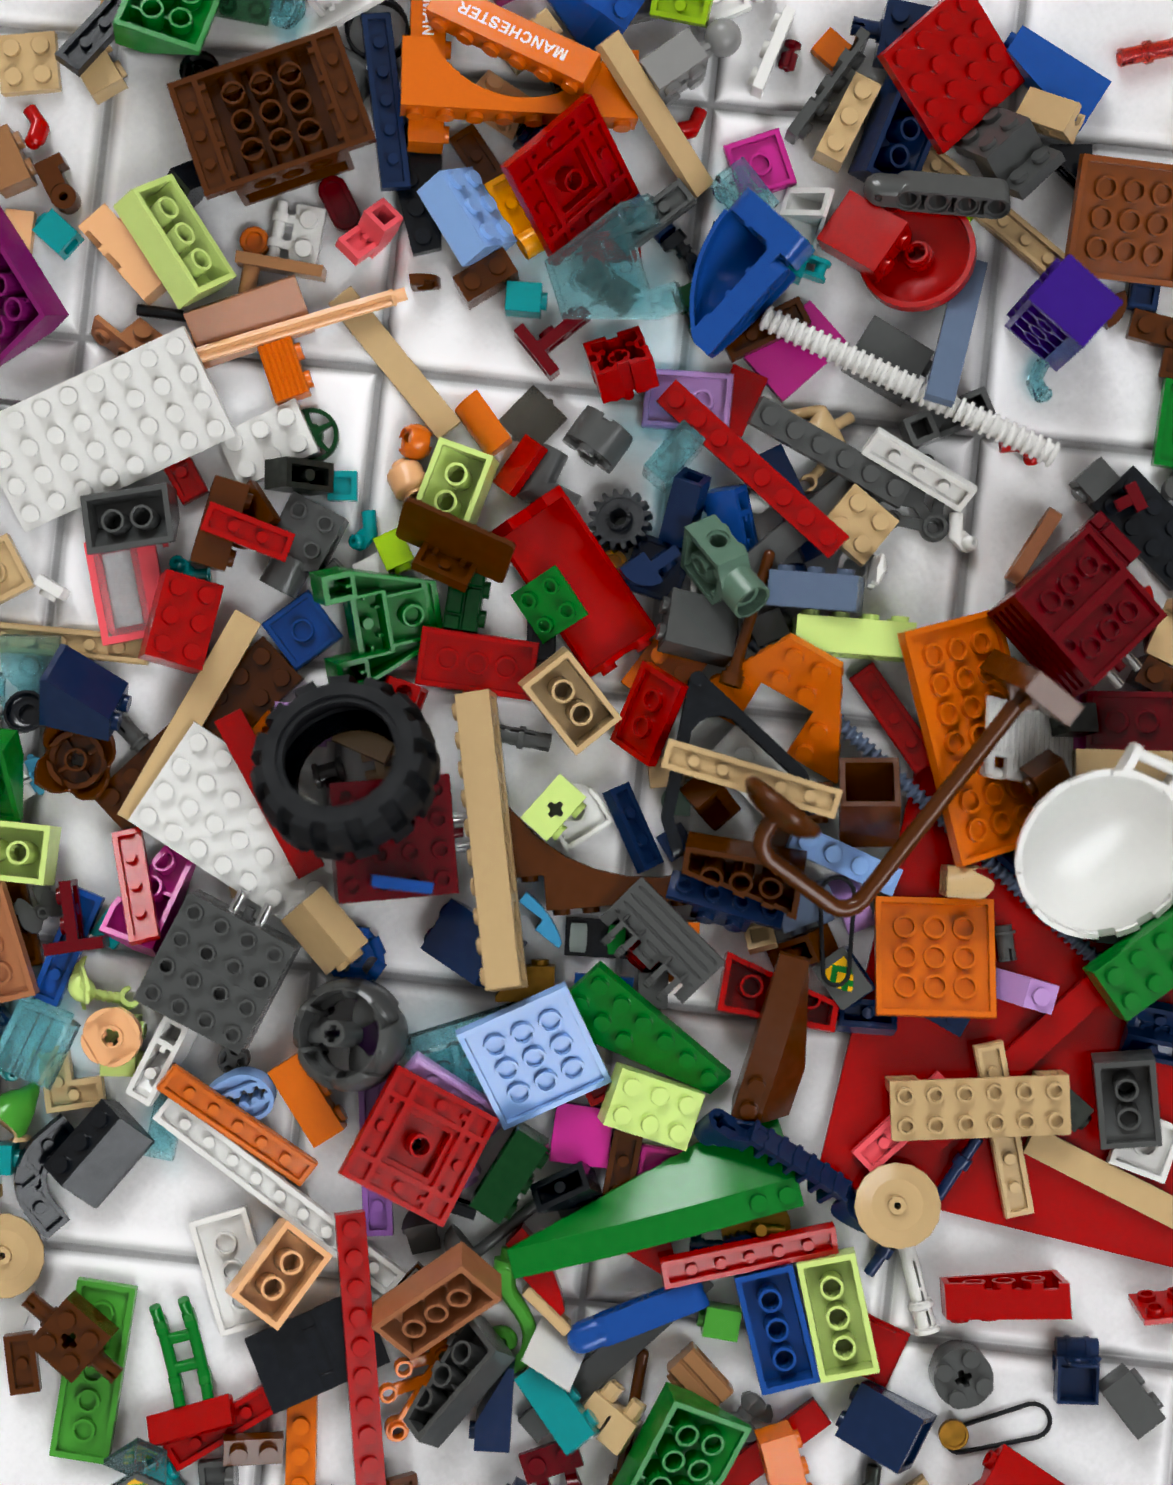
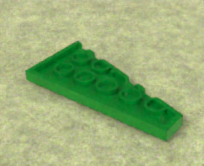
[569,961,731,1094]

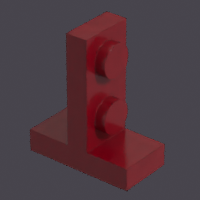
[514,305,591,382]
[43,879,110,956]

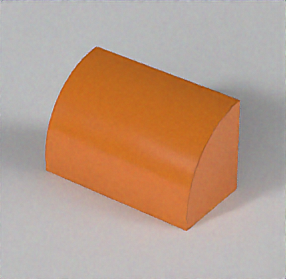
[455,390,512,456]

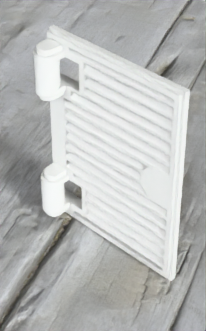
[980,695,1073,783]

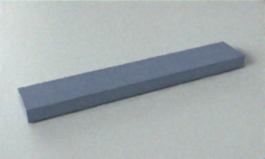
[923,259,988,408]

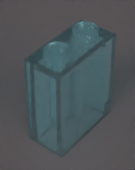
[642,420,706,494]
[0,997,81,1091]

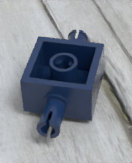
[850,0,932,69]

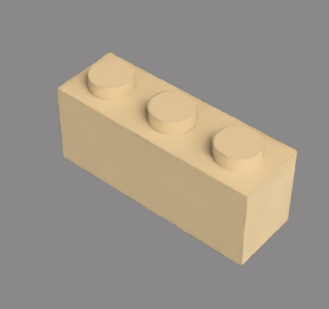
[812,72,882,173]

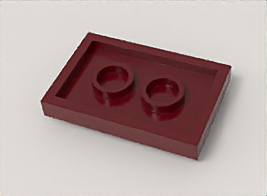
[1086,691,1173,751]

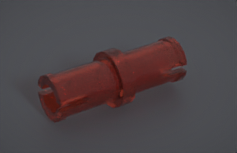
[1116,37,1173,68]

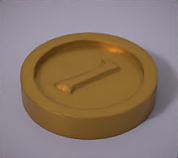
[938,1419,969,1450]

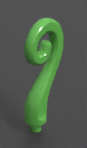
[493,1246,536,1374]

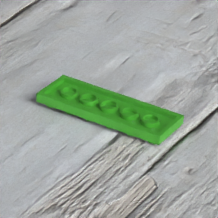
[49,1277,138,1465]

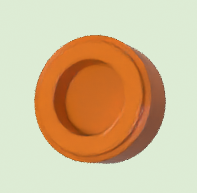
[240,226,269,255]

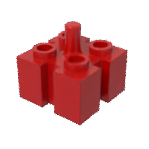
[583,326,659,404]

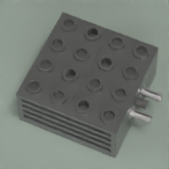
[133,889,301,1055]

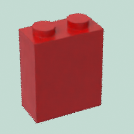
[816,190,912,283]

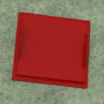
[862,1313,911,1387]

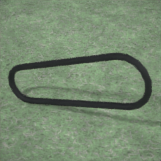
[818,875,856,987]
[948,1401,1052,1455]

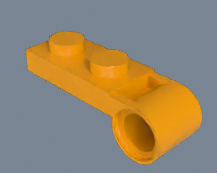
[484,173,544,260]

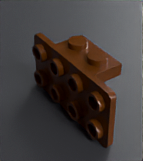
[396,497,516,593]

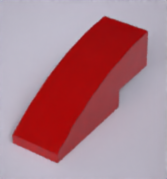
[505,1222,565,1316]

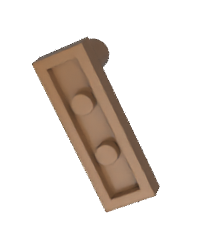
[235,250,327,293]

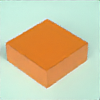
[810,27,852,71]

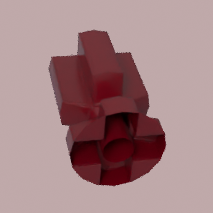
[778,39,802,72]

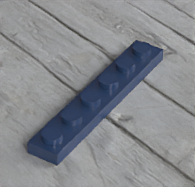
[360,12,411,192]

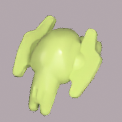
[68,956,139,1010]

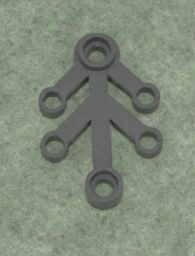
[868,454,948,542]

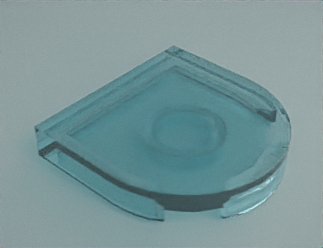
[0,634,61,693]

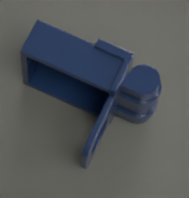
[1052,1335,1101,1405]

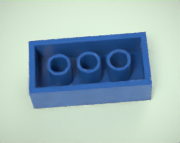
[733,1263,821,1396]

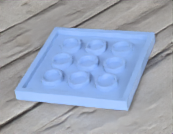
[455,981,612,1130]

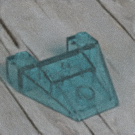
[544,193,687,320]

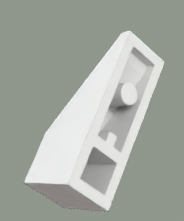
[124,1016,198,1107]

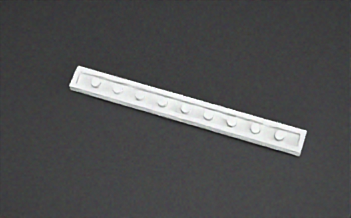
[152,1098,406,1295]

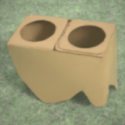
[939,864,994,899]

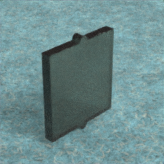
[499,385,568,445]

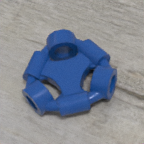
[331,926,387,981]

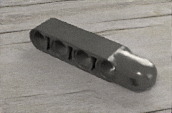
[863,170,1010,219]

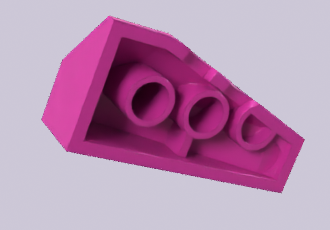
[99,845,196,958]

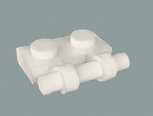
[267,200,327,264]

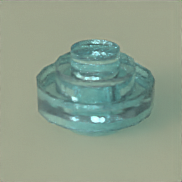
[269,0,306,30]

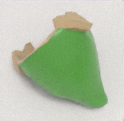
[0,1081,40,1143]

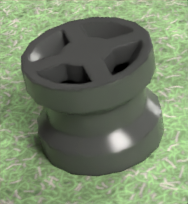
[217,1048,251,1073]

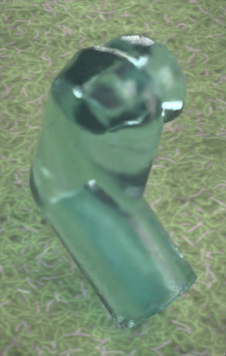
[1026,359,1053,403]

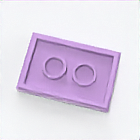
[641,369,734,431]

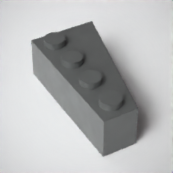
[403,1315,516,1448]

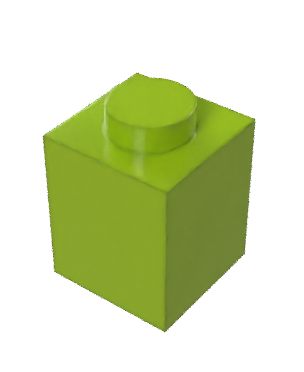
[373,528,414,575]

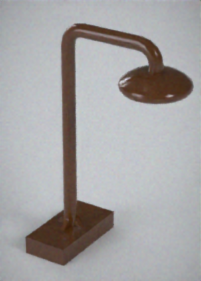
[745,649,1084,917]

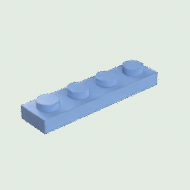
[785,833,903,896]

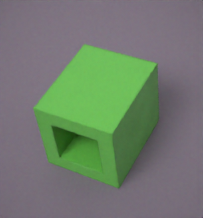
[696,1300,742,1342]

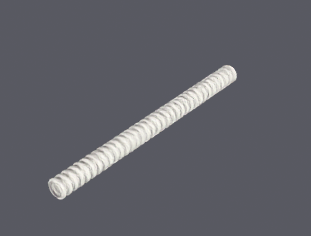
[759,305,1061,467]

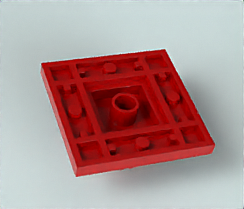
[500,93,640,266]
[338,1064,499,1227]

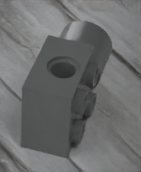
[259,491,349,599]

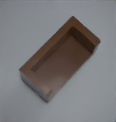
[680,777,741,831]

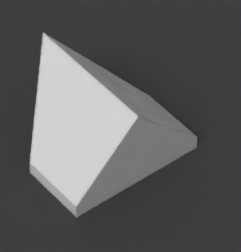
[779,187,835,255]

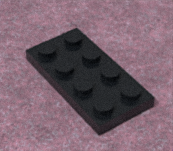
[1089,465,1173,591]

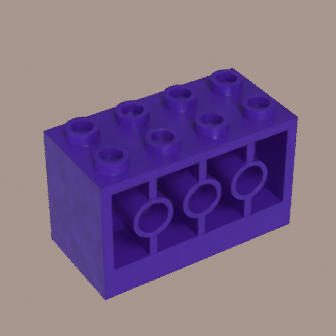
[1004,254,1124,372]

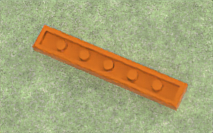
[156,1062,318,1187]

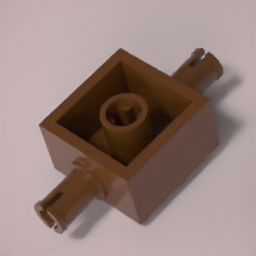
[21,1290,124,1384]

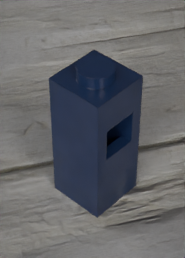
[658,467,712,549]

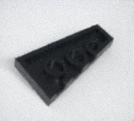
[397,136,442,257]

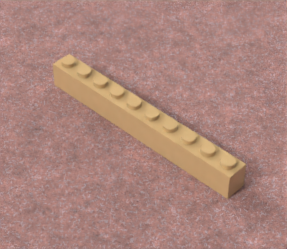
[452,689,528,992]

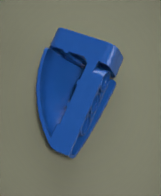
[690,188,815,358]

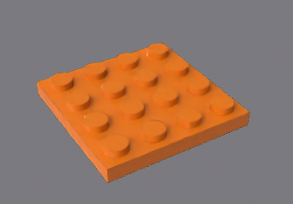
[874,896,997,1019]

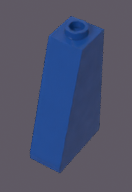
[1004,25,1111,133]

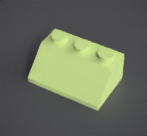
[416,437,499,525]

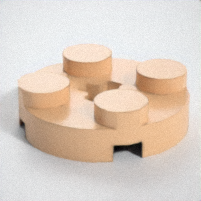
[81,1007,143,1067]

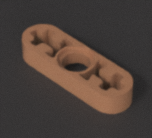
[1004,507,1063,586]

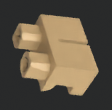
[583,1379,647,1456]

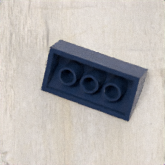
[847,73,932,183]

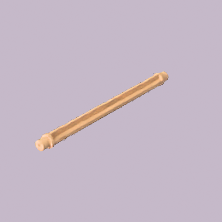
[196,287,408,363]

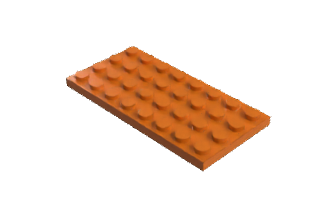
[897,610,1035,867]

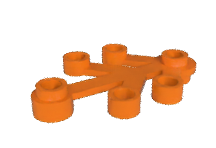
[379,1339,449,1442]

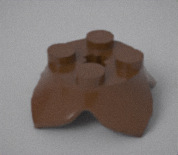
[34,726,116,800]

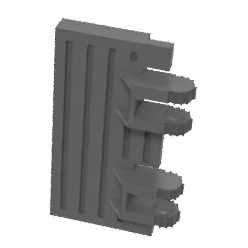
[599,876,726,1004]

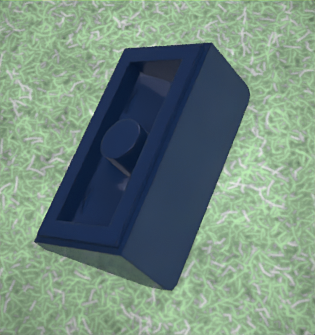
[835,999,897,1036]

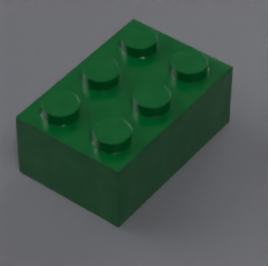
[469,1122,551,1225]

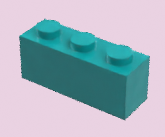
[514,1367,600,1456]

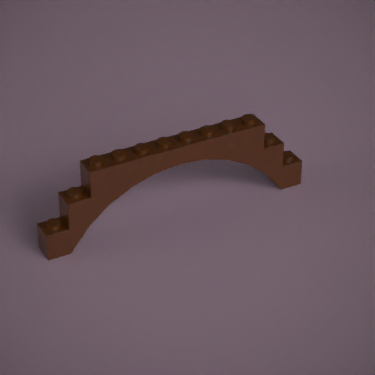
[509,781,836,916]

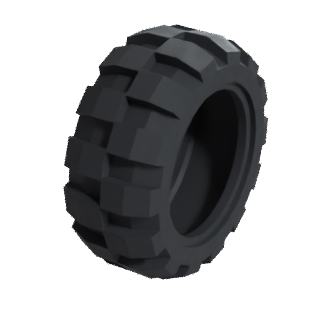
[250,675,440,861]

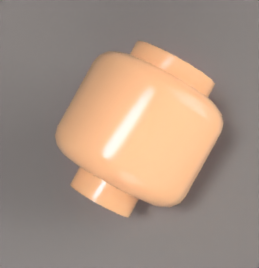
[387,458,426,501]

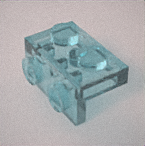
[711,157,779,210]

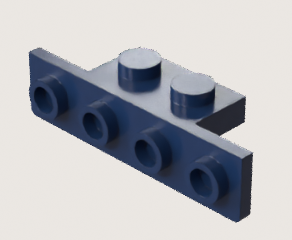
[665,870,785,933]

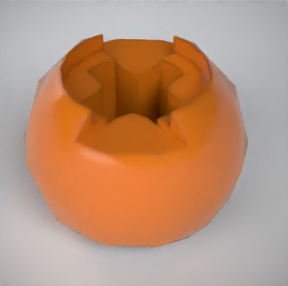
[399,424,433,461]

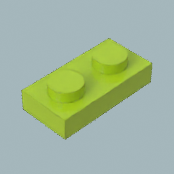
[649,0,713,28]

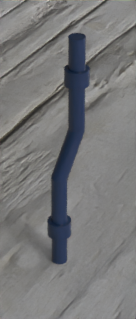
[864,1138,983,1277]

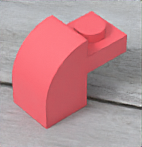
[335,197,404,266]

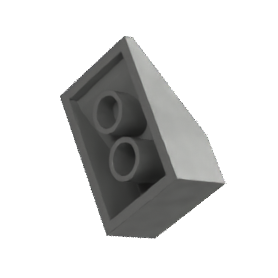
[1091,1049,1162,1150]

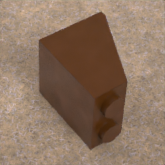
[839,757,901,847]

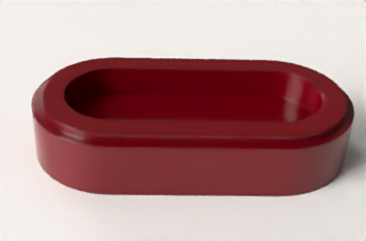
[318,175,361,233]

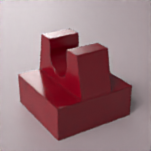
[1113,480,1149,514]

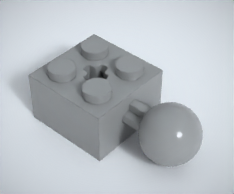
[639,18,742,106]

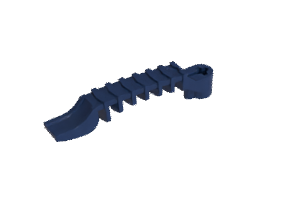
[694,1108,866,1234]

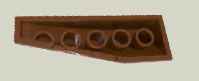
[731,951,810,1124]

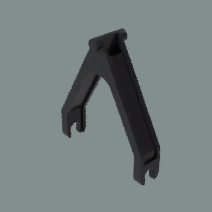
[661,671,815,859]

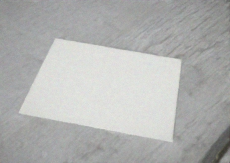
[521,1316,586,1392]

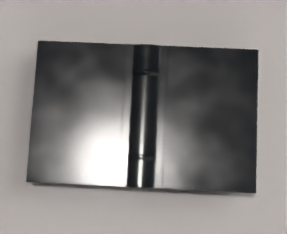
[244,1296,390,1414]

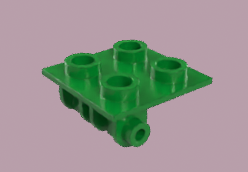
[511,565,588,644]

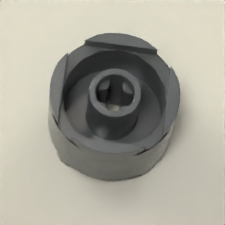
[562,405,633,474]
[928,1340,994,1409]

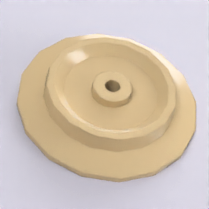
[854,1162,941,1249]
[0,1213,45,1299]

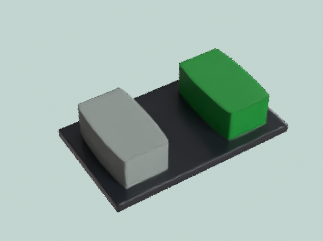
[564,917,630,959]

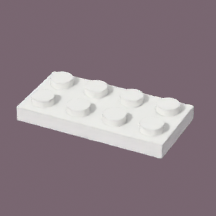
[188,1204,267,1337]

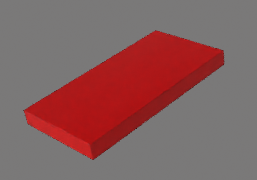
[415,625,539,701]

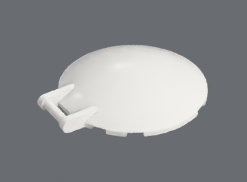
[1014,741,1173,940]

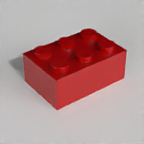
[138,569,224,674]

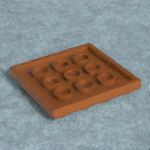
[1064,153,1173,288]

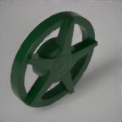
[302,408,339,461]

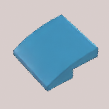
[519,891,562,948]

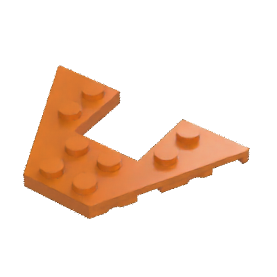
[709,633,844,784]

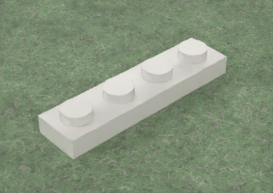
[861,426,977,513]

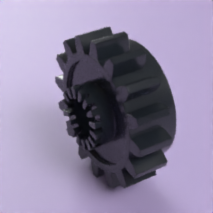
[588,488,653,554]

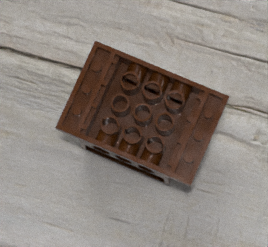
[167,26,377,207]

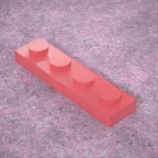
[851,1071,945,1172]

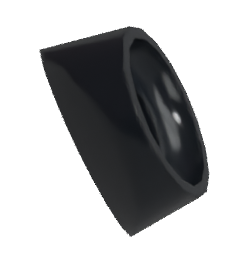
[3,690,42,734]

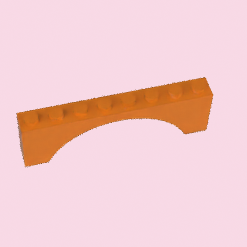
[400,35,639,133]

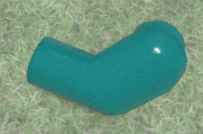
[348,510,378,551]
[169,555,211,582]

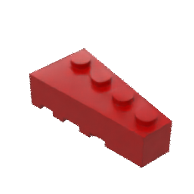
[715,951,839,1033]
[939,1270,1072,1323]

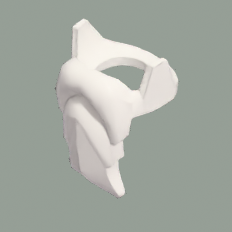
[836,552,887,590]

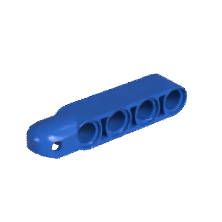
[567,1282,710,1354]

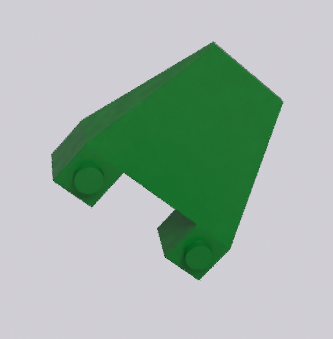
[309,566,443,684]

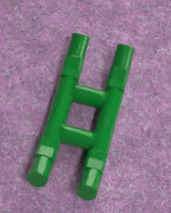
[149,1296,214,1409]

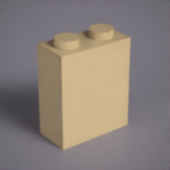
[281,886,369,975]

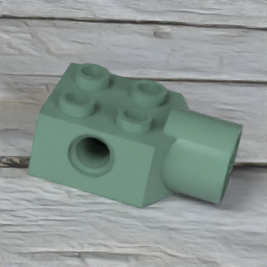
[681,514,770,618]

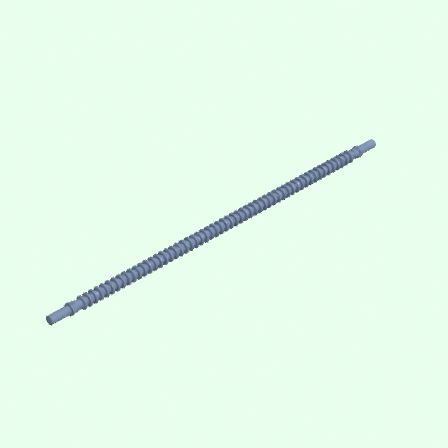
[748,639,1102,963]

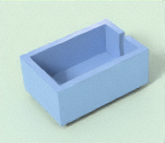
[416,167,517,267]

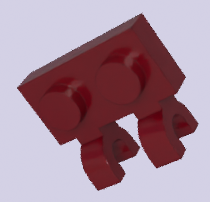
[518,1441,584,1485]

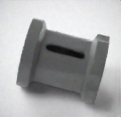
[311,756,347,789]

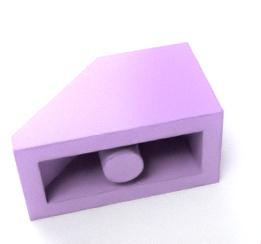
[996,967,1060,1015]

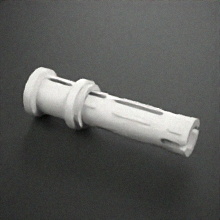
[897,1246,940,1336]

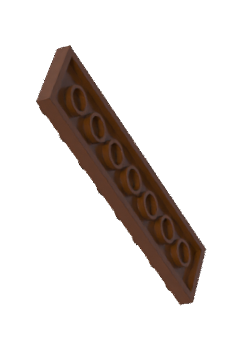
[95,636,304,830]

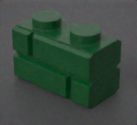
[442,573,491,633]

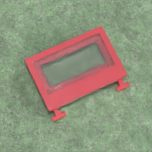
[84,542,169,646]

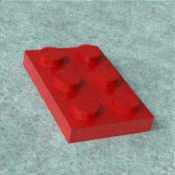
[610,660,689,767]

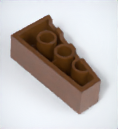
[681,831,807,920]

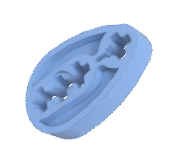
[209,1066,276,1120]

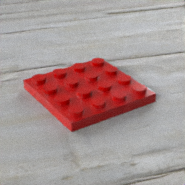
[877,0,1025,155]

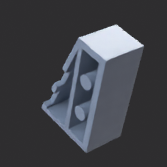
[766,564,865,614]

